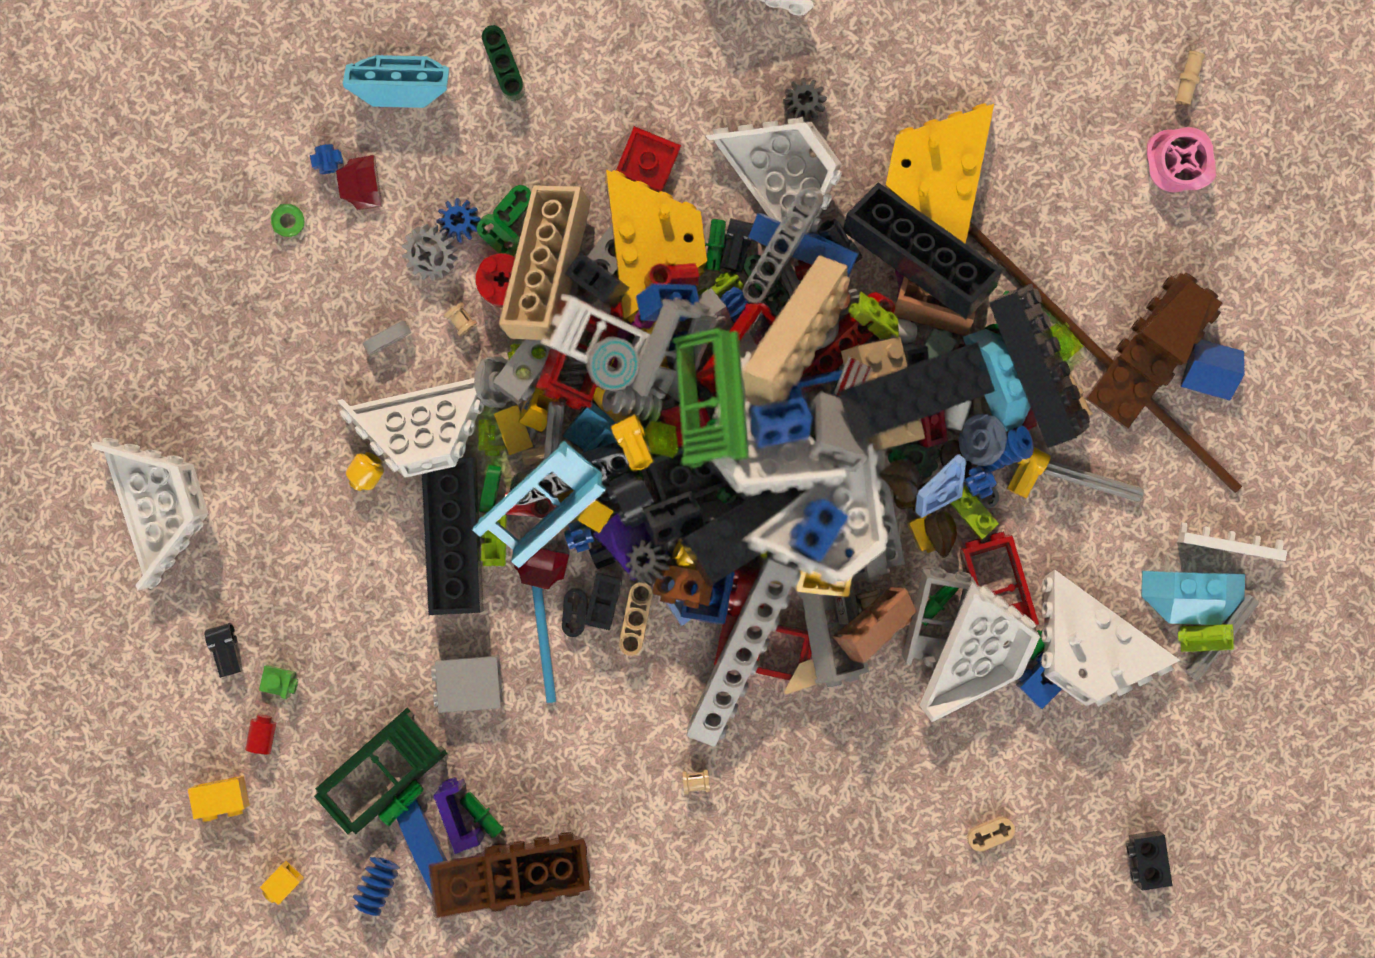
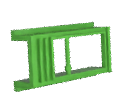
[673,328,748,468]

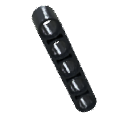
[509,442,630,505]

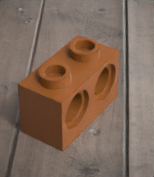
[652,564,713,609]

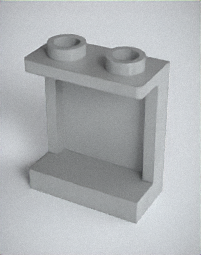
[808,392,869,472]
[431,655,503,713]

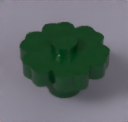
[888,440,940,479]

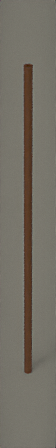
[968,221,1242,493]

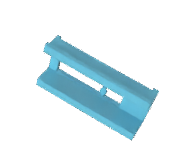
[472,441,605,568]

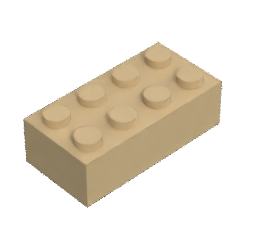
[841,337,925,450]

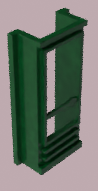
[314,707,448,835]

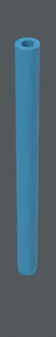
[532,586,557,703]

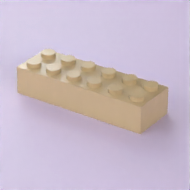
[499,186,591,340]
[743,256,851,406]

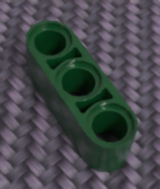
[481,25,525,101]

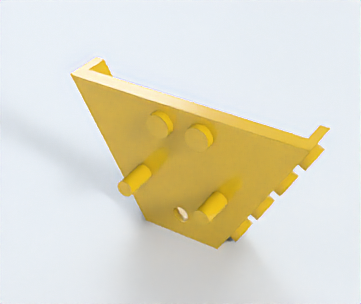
[885,103,994,244]
[605,169,707,324]

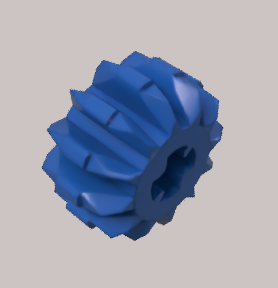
[437,198,481,243]
[720,287,754,324]

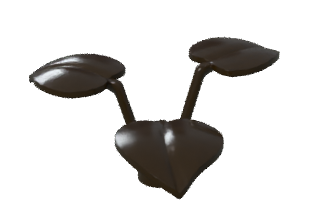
[879,440,972,558]

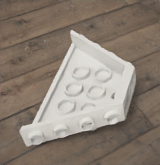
[705,117,842,261]
[709,351,846,495]
[337,378,484,478]
[91,438,209,591]
[743,443,888,584]
[1042,570,1181,707]
[919,582,1040,722]

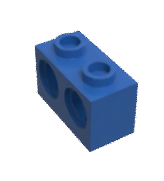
[750,397,812,448]
[787,498,849,562]

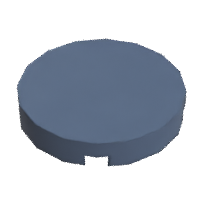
[959,414,1007,466]

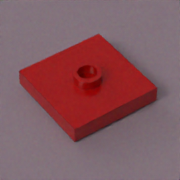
[616,126,681,193]

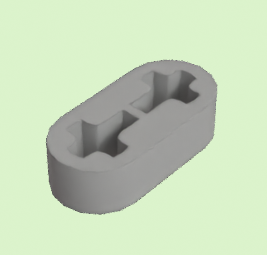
[363,321,411,355]

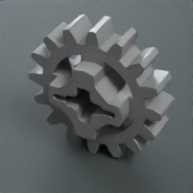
[402,224,458,281]

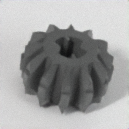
[783,78,827,122]
[625,539,671,584]

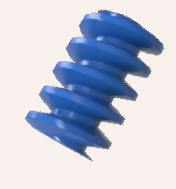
[981,426,1034,472]
[353,857,400,916]

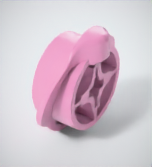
[1147,127,1216,192]

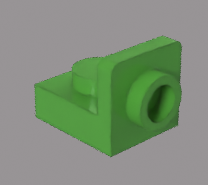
[259,665,298,699]

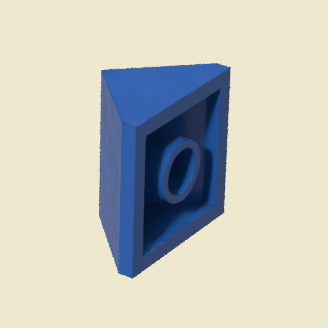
[1180,340,1245,401]
[680,572,735,625]

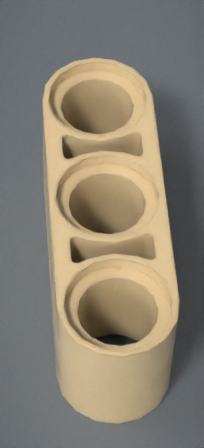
[619,582,653,656]

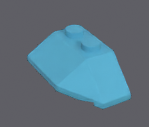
[343,55,450,108]
[963,329,1031,431]
[1141,571,1245,625]

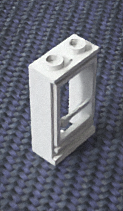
[541,294,651,371]

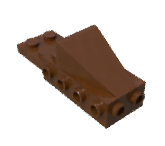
[1085,273,1223,429]
[428,832,590,919]

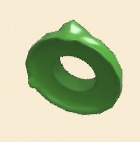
[271,204,304,237]

